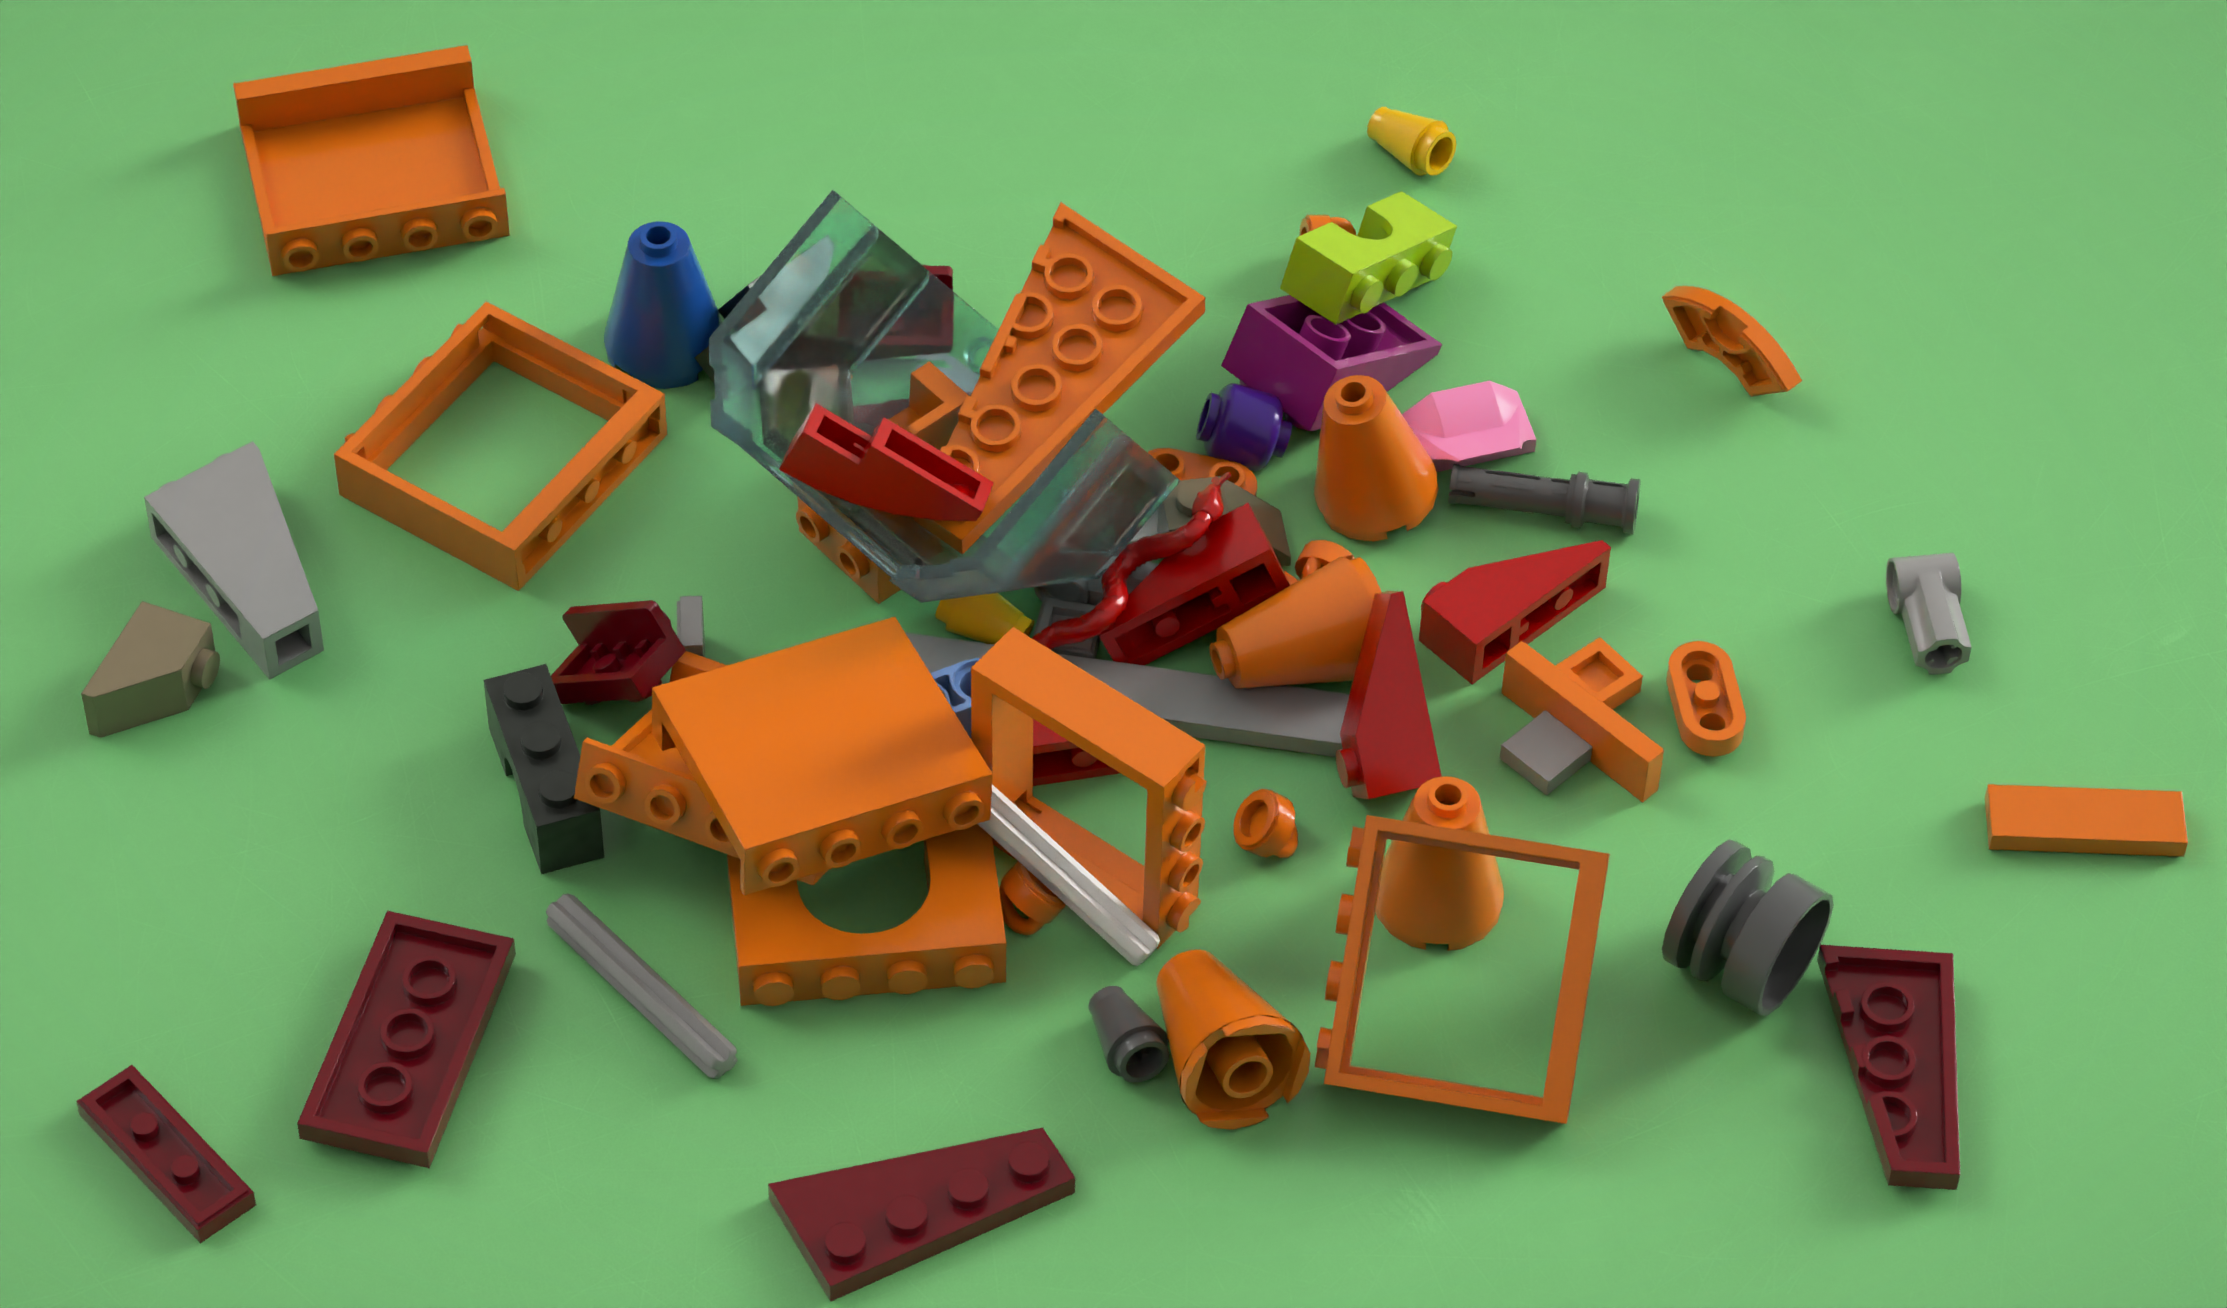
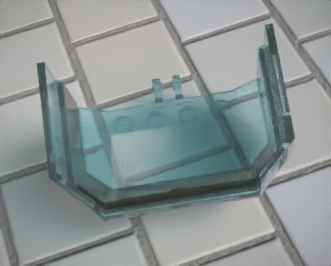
[709,190,1180,603]

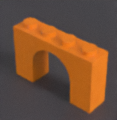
[727,824,1006,1006]

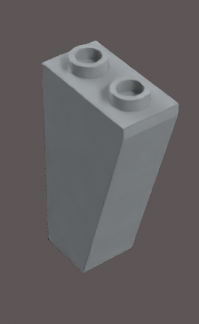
[144,441,324,680]

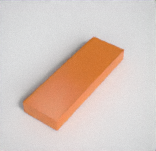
[1501,641,1664,802]
[1985,784,2188,857]

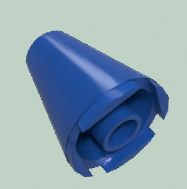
[604,221,726,389]

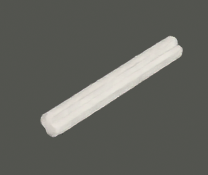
[978,784,1160,966]

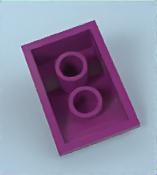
[1221,295,1442,431]

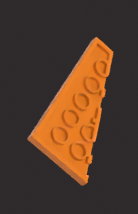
[914,202,1205,554]

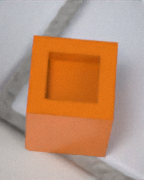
[874,361,969,450]

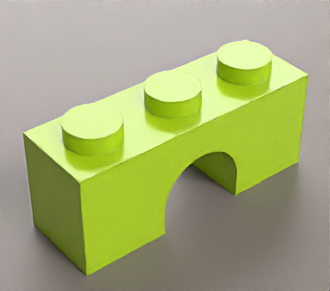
[1280,191,1457,325]

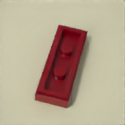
[76,1065,256,1243]

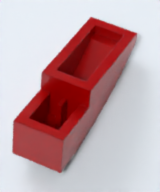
[778,403,994,521]

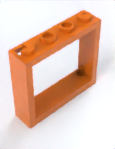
[334,301,667,591]
[971,627,1207,949]
[1315,815,1610,1124]

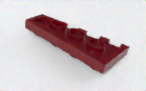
[1817,945,1960,1190]
[768,1128,1075,1302]

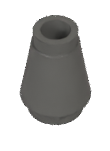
[1088,986,1169,1083]

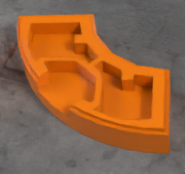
[1662,286,1802,396]

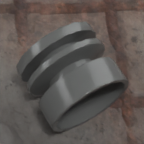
[1662,839,1834,1016]

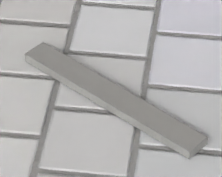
[905,632,1350,757]

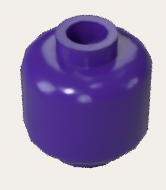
[1196,383,1292,472]

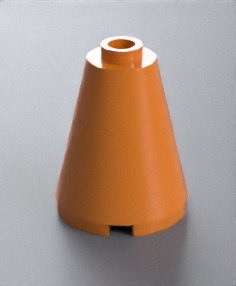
[1314,375,1439,542]
[1209,554,1381,689]
[1375,776,1504,951]
[1156,949,1310,1130]

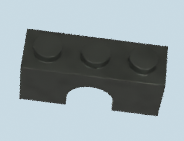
[484,664,605,874]

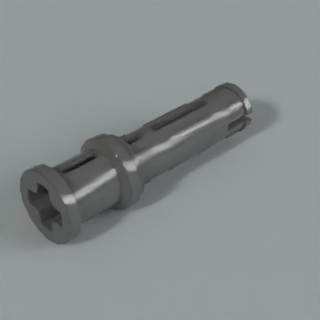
[1448,464,1641,535]

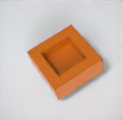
[1555,637,1643,710]

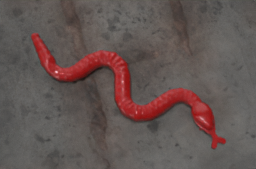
[1032,472,1231,650]

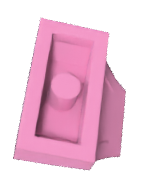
[1402,381,1536,472]

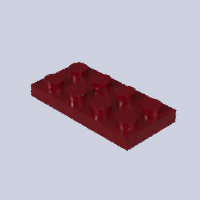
[297,911,516,1168]

